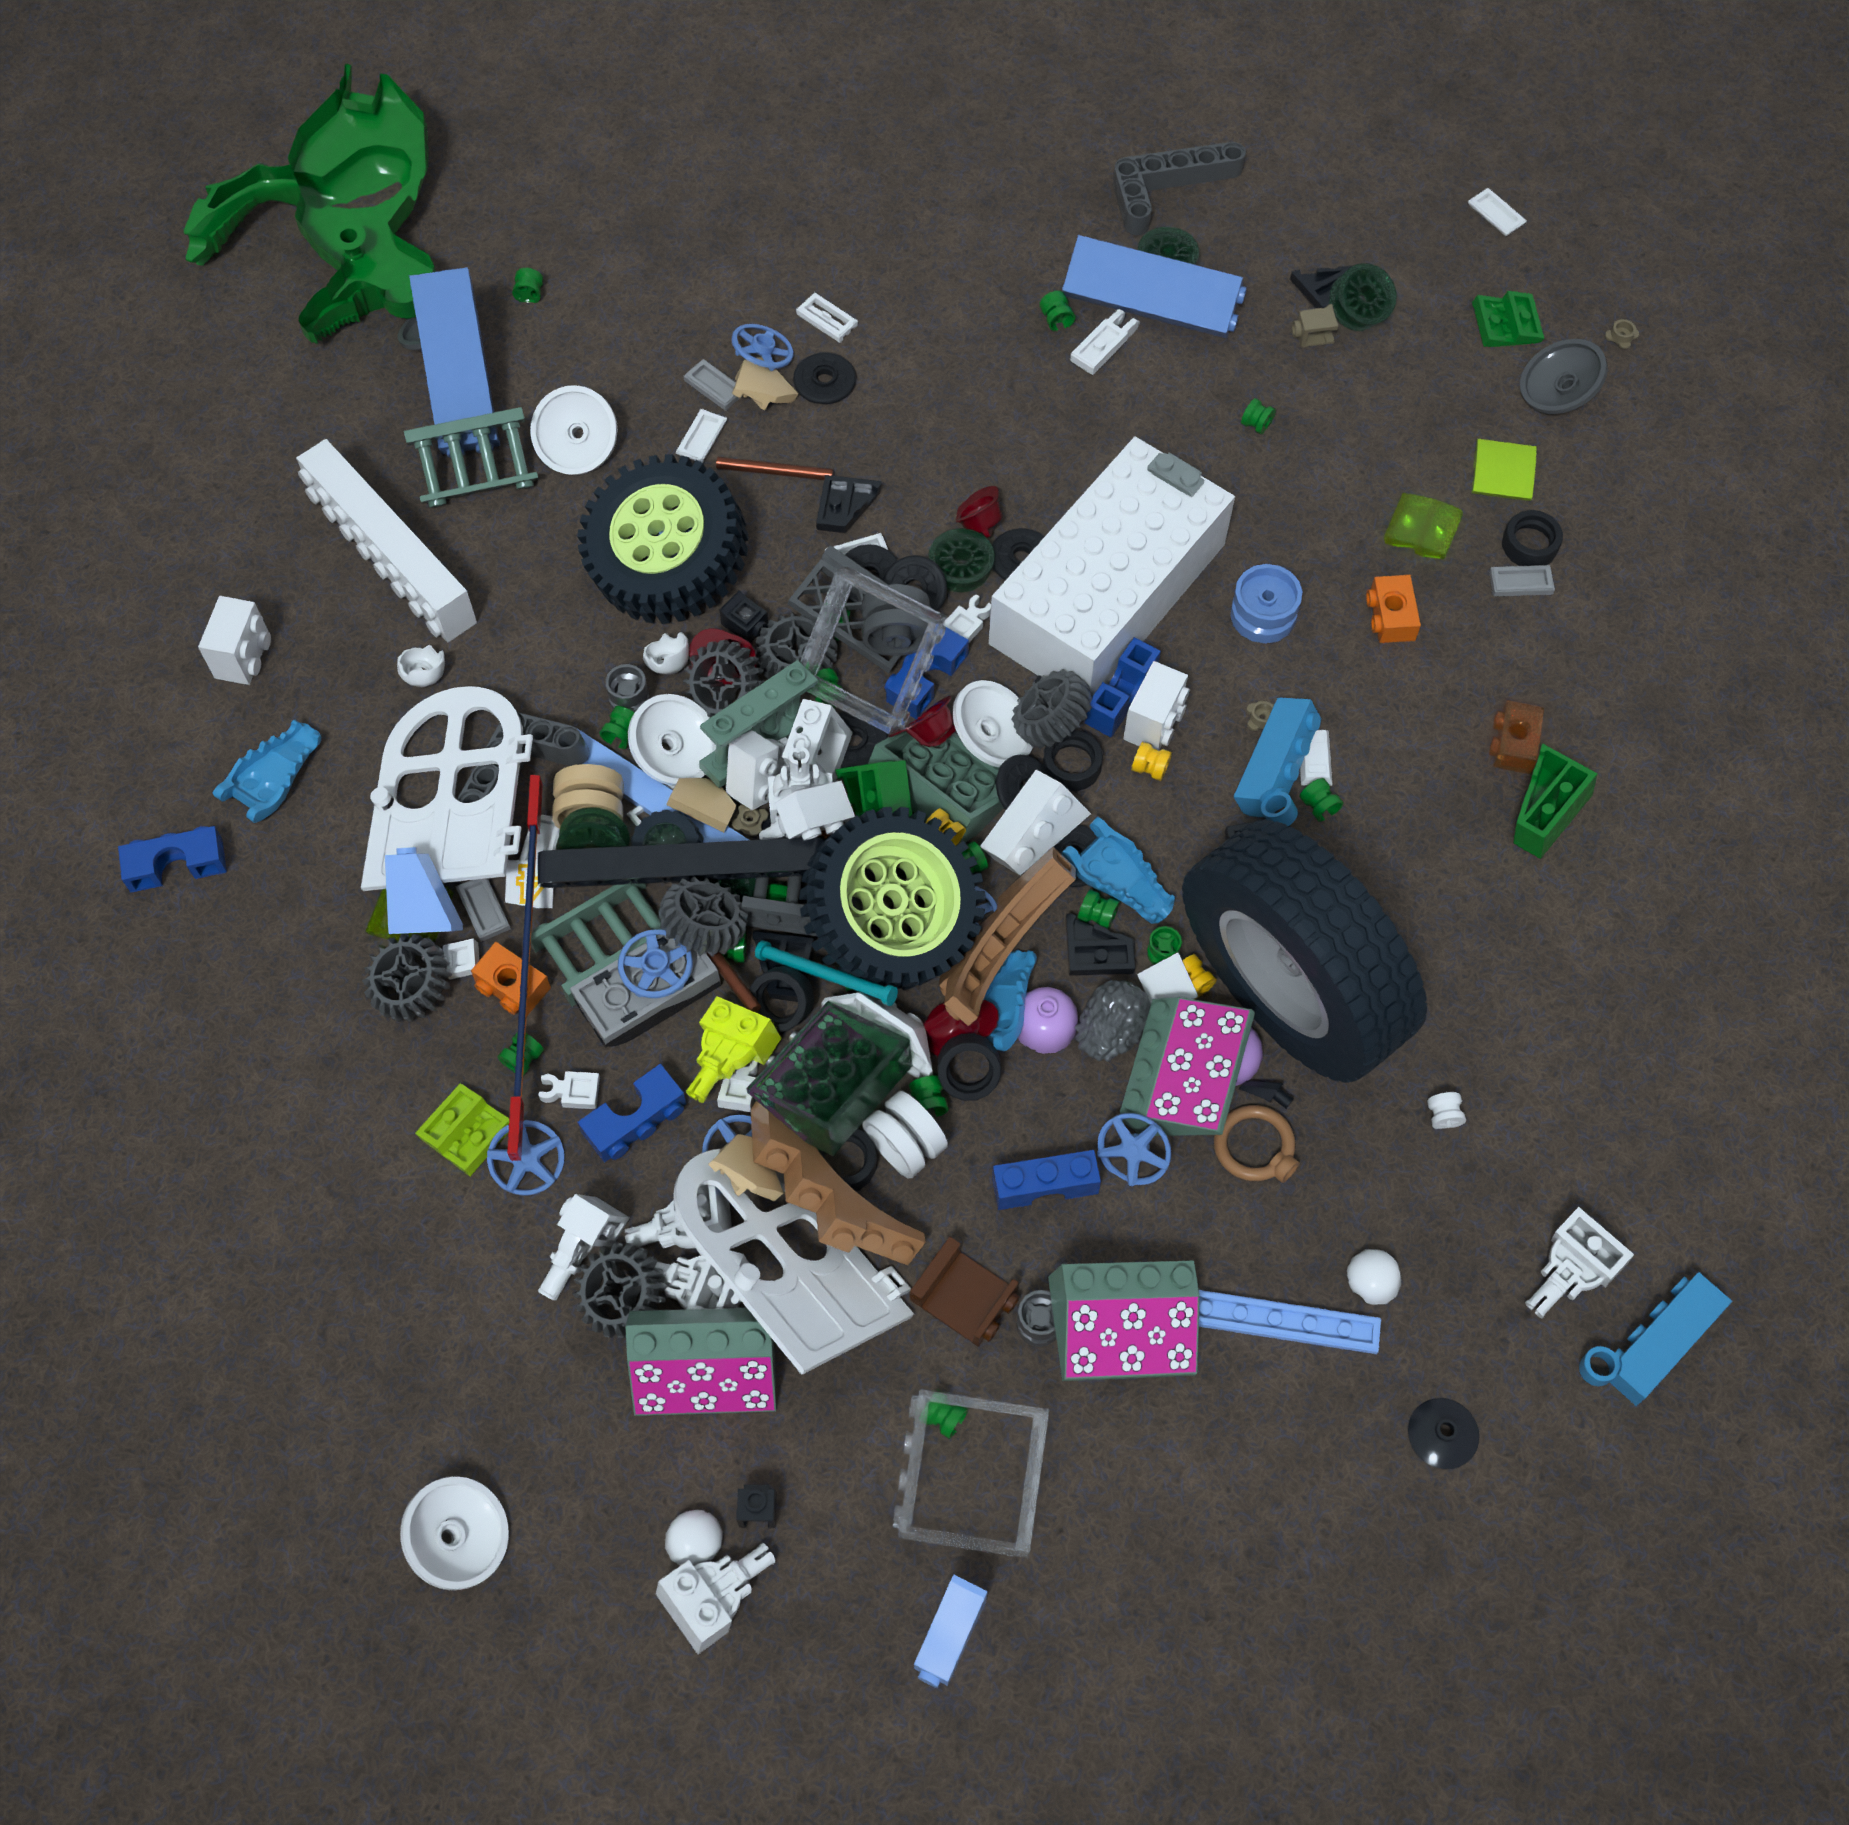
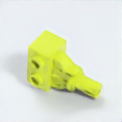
[686,996,781,1103]

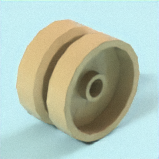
[552,764,624,835]

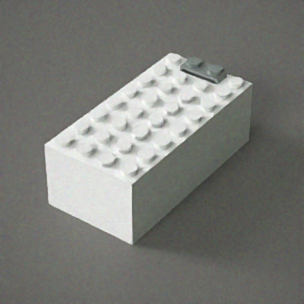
[989,436,1235,697]

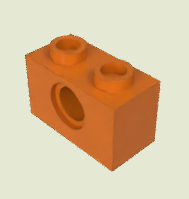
[1366,575,1421,643]
[471,942,551,1016]

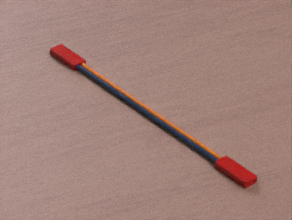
[507,775,543,1161]

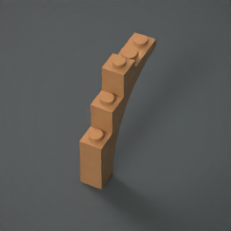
[939,847,1076,1026]
[751,1099,926,1265]

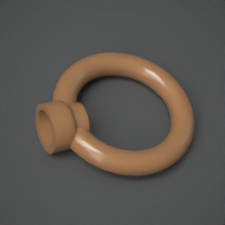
[1214,1105,1300,1183]

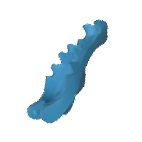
[213,720,322,823]
[1061,817,1175,924]
[983,950,1037,1051]

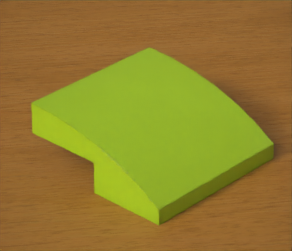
[1472,439,1536,501]
[415,1083,509,1176]

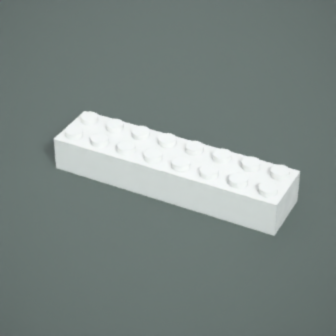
[296,439,477,643]

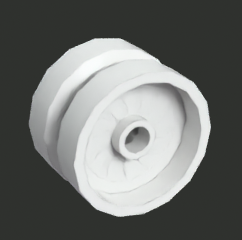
[863,1091,948,1178]

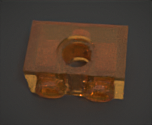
[1489,700,1544,774]

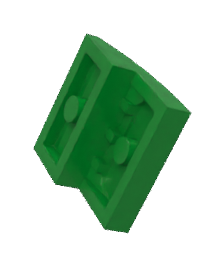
[1472,291,1544,347]

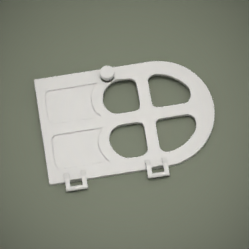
[361,686,533,891]
[674,1149,914,1375]

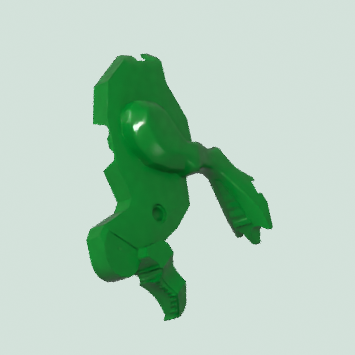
[184,64,436,344]

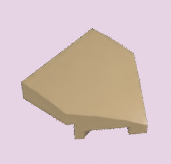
[732,357,798,410]
[666,778,736,832]
[708,1134,784,1201]

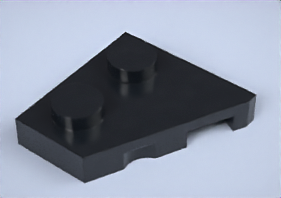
[752,931,815,1002]

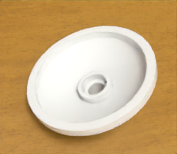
[530,386,617,475]
[953,680,1033,767]
[628,694,716,786]
[400,1477,509,1590]

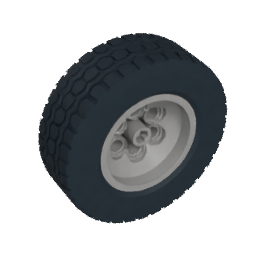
[1182,820,1427,1083]

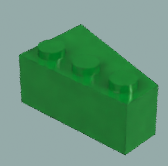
[1513,743,1598,859]
[835,760,912,817]

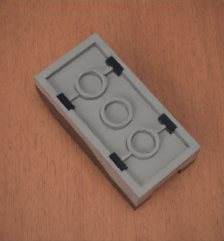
[570,935,721,1048]

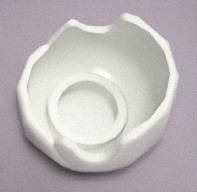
[643,632,690,675]
[397,645,445,688]
[1347,1249,1401,1305]
[665,1510,723,1566]

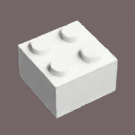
[198,596,271,685]
[1123,661,1190,750]

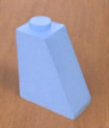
[385,847,463,934]
[914,1575,988,1688]

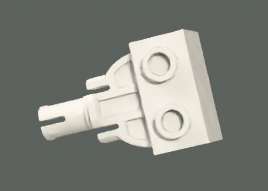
[726,730,790,810]
[768,747,833,826]
[759,781,855,841]
[625,1184,732,1256]
[538,1194,630,1300]
[1525,1207,1634,1318]
[637,1250,749,1310]
[656,1543,776,1654]

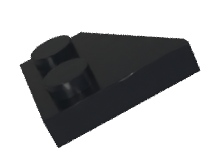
[1290,266,1369,309]
[816,475,881,533]
[1066,913,1135,976]

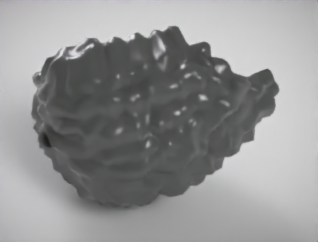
[1075,979,1151,1062]

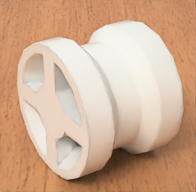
[1427,1092,1466,1129]

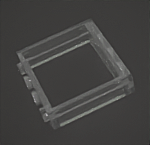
[800,567,947,734]
[893,1388,1049,1559]

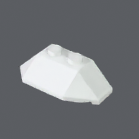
[821,992,933,1079]

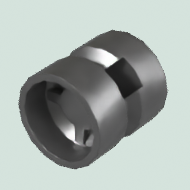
[605,664,650,712]
[1016,1290,1056,1347]

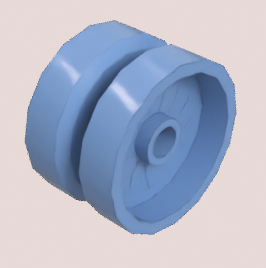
[1230,564,1303,644]

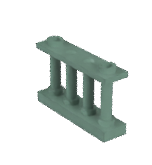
[404,407,539,508]
[699,660,818,788]
[531,884,663,1007]

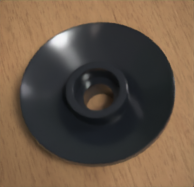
[1408,1398,1479,1469]

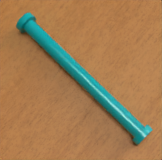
[755,940,898,1006]

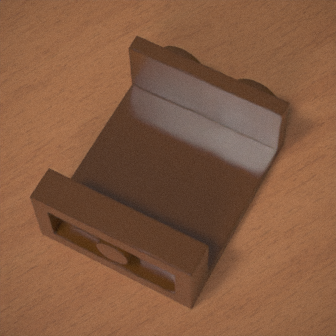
[910,1236,1020,1347]

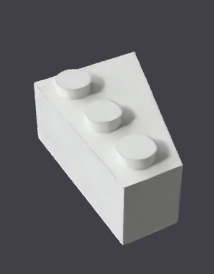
[980,770,1091,876]

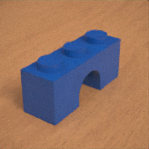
[885,622,969,719]
[1085,637,1161,738]
[118,826,227,892]
[577,1064,687,1163]
[992,1150,1101,1210]

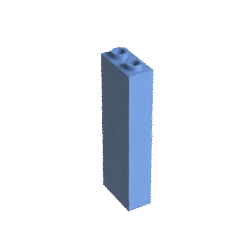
[1062,235,1247,338]
[409,267,500,458]

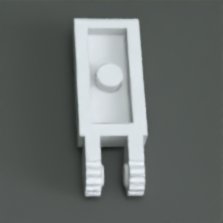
[1070,309,1140,375]

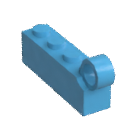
[1234,698,1321,826]
[1579,1272,1732,1406]

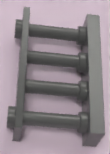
[741,868,875,936]

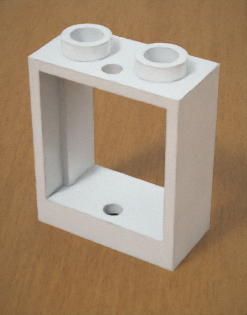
[782,699,853,782]

